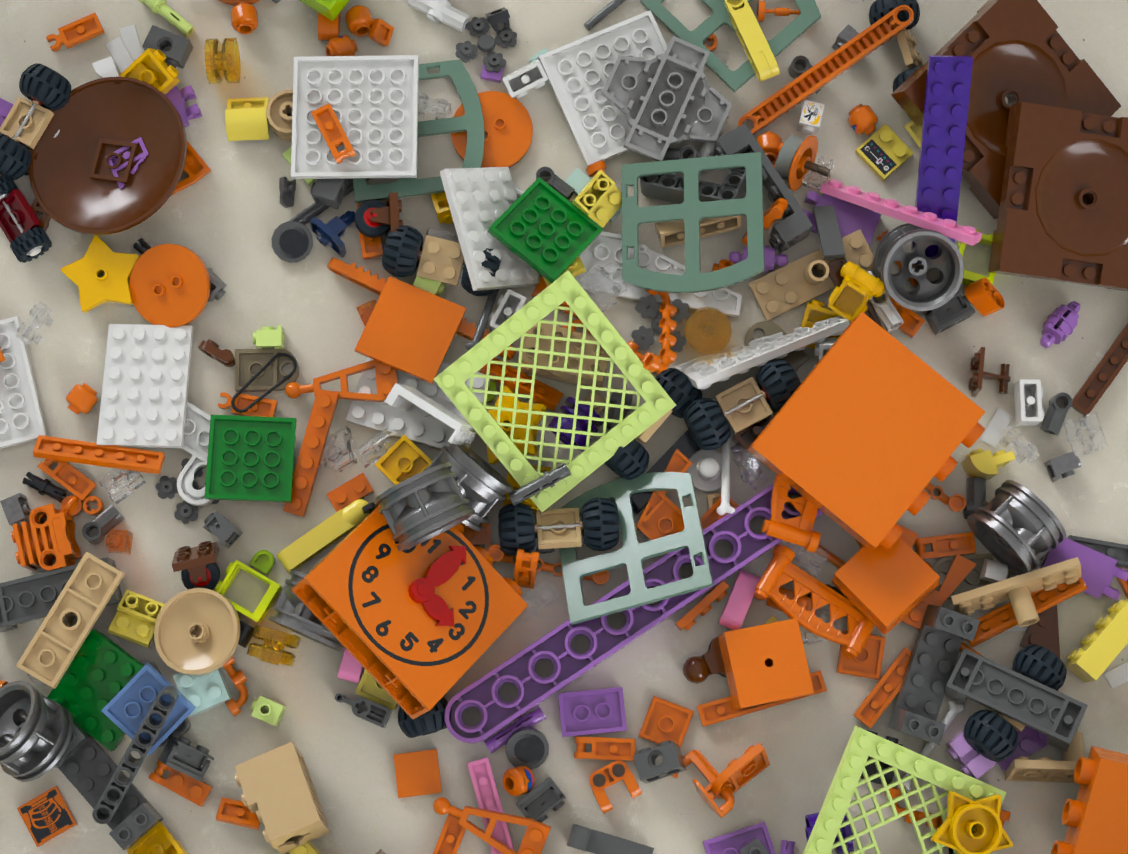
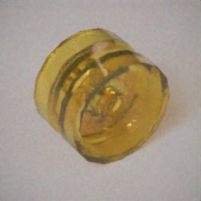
[205,38,241,84]
[685,306,732,355]
[247,625,301,667]

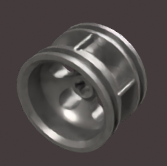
[873,223,964,311]
[423,442,514,531]
[374,462,475,551]
[967,480,1066,575]
[268,569,346,653]
[0,681,73,782]

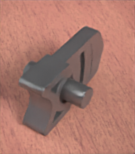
[279,177,296,208]

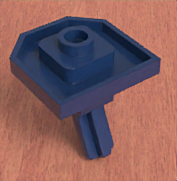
[309,211,355,257]

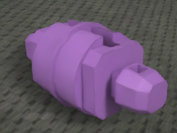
[729,246,788,273]
[1040,301,1080,348]

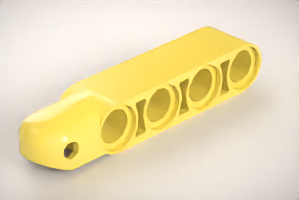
[724,0,780,82]
[276,499,370,573]

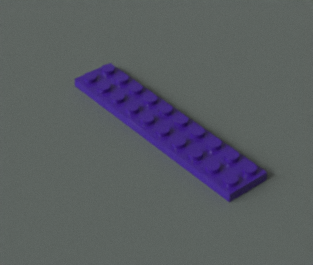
[911,55,973,264]

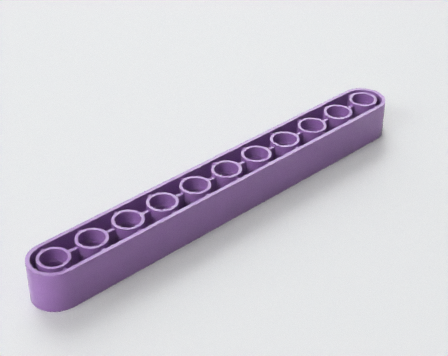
[445,484,824,743]

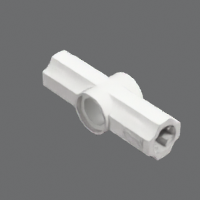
[407,0,470,32]
[866,271,904,332]

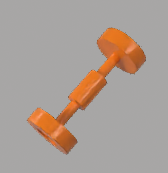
[757,0,800,21]

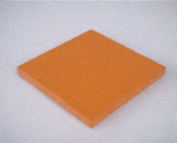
[355,276,467,384]

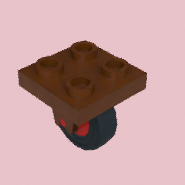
[354,192,403,238]
[172,541,220,590]

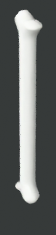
[716,428,735,515]
[896,700,965,792]

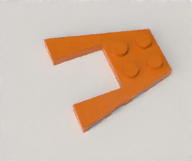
[636,449,739,555]
[899,525,976,630]

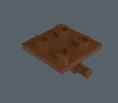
[968,347,1011,397]

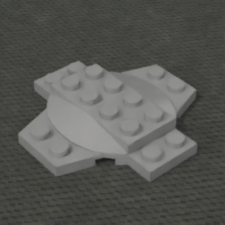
[602,36,732,161]

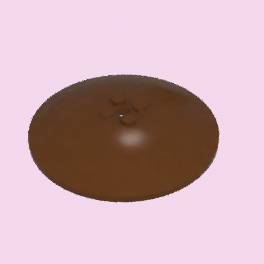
[28,77,187,235]

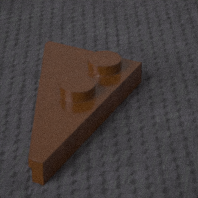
[1019,605,1060,658]

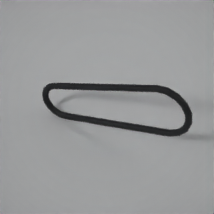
[231,353,297,413]

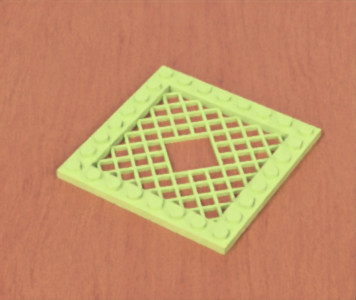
[434,270,676,512]
[803,726,1007,854]

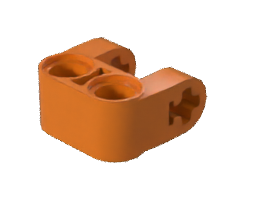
[589,760,642,814]

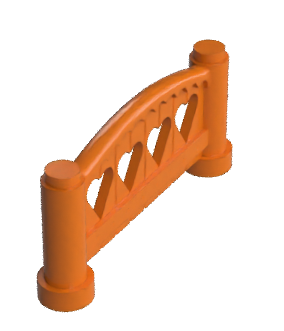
[761,474,821,553]
[754,544,875,658]

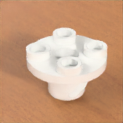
[686,450,722,492]

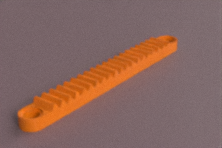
[738,5,914,135]
[327,257,516,360]

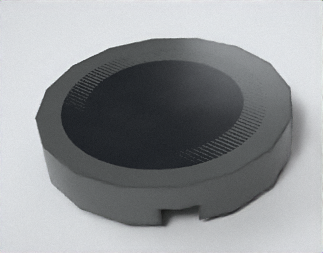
[271,221,313,263]
[506,727,549,770]

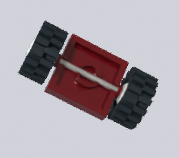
[0,175,52,263]

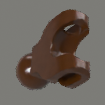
[683,630,733,684]

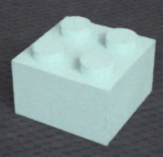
[173,667,233,717]

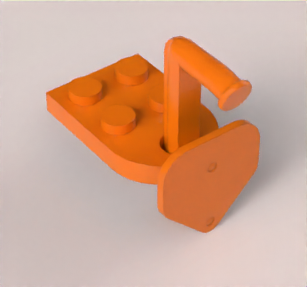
[671,743,770,818]

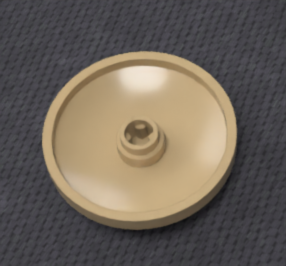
[154,588,240,676]

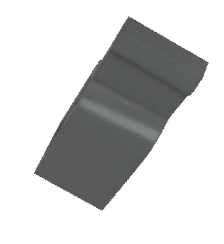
[334,693,393,728]

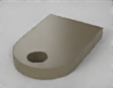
[744,321,809,372]
[235,348,299,392]
[932,553,993,599]

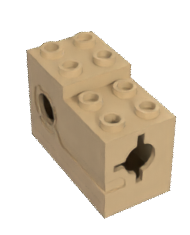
[521,323,610,391]
[234,742,330,854]

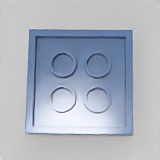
[101,663,196,756]

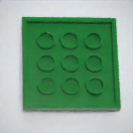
[487,177,603,283]
[204,415,297,503]
[47,629,144,751]

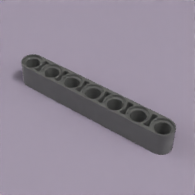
[92,686,179,824]

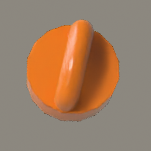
[586,160,607,177]
[61,495,83,517]

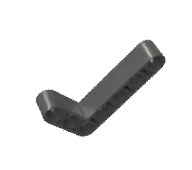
[640,167,746,204]

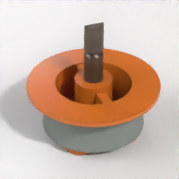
[774,135,830,191]

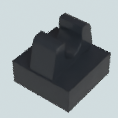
[485,7,510,32]

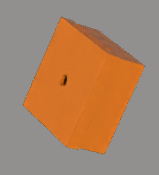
[832,537,940,636]
[718,618,814,709]

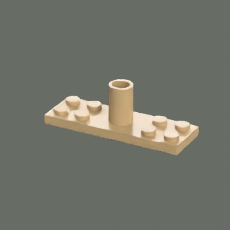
[748,229,874,321]
[16,552,125,689]
[951,557,1081,627]
[1005,731,1085,783]

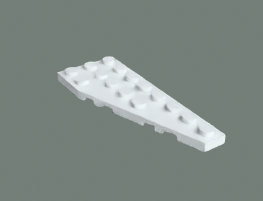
[576,231,742,318]
[674,316,849,389]

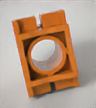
[11,503,82,571]

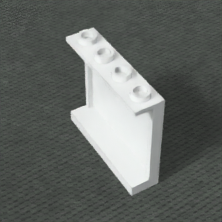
[384,383,477,446]

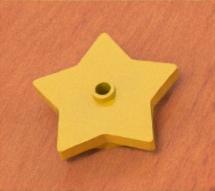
[61,235,140,313]
[487,385,547,465]
[931,791,1013,854]

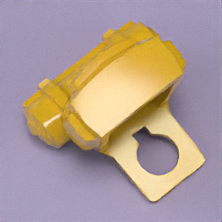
[828,261,885,322]

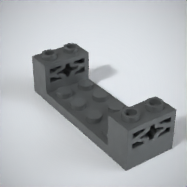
[713,123,813,254]
[0,557,122,633]
[888,604,980,745]
[945,648,1088,752]
[52,721,164,850]

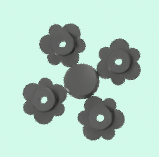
[455,17,517,73]
[631,295,690,352]
[155,458,220,524]

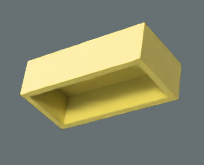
[1065,599,1128,683]

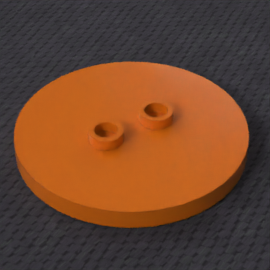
[451,91,533,168]
[129,244,210,328]

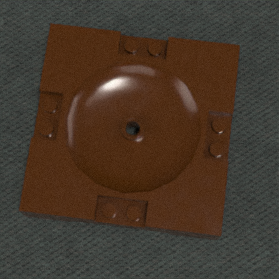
[891,0,1121,219]
[988,102,1128,291]

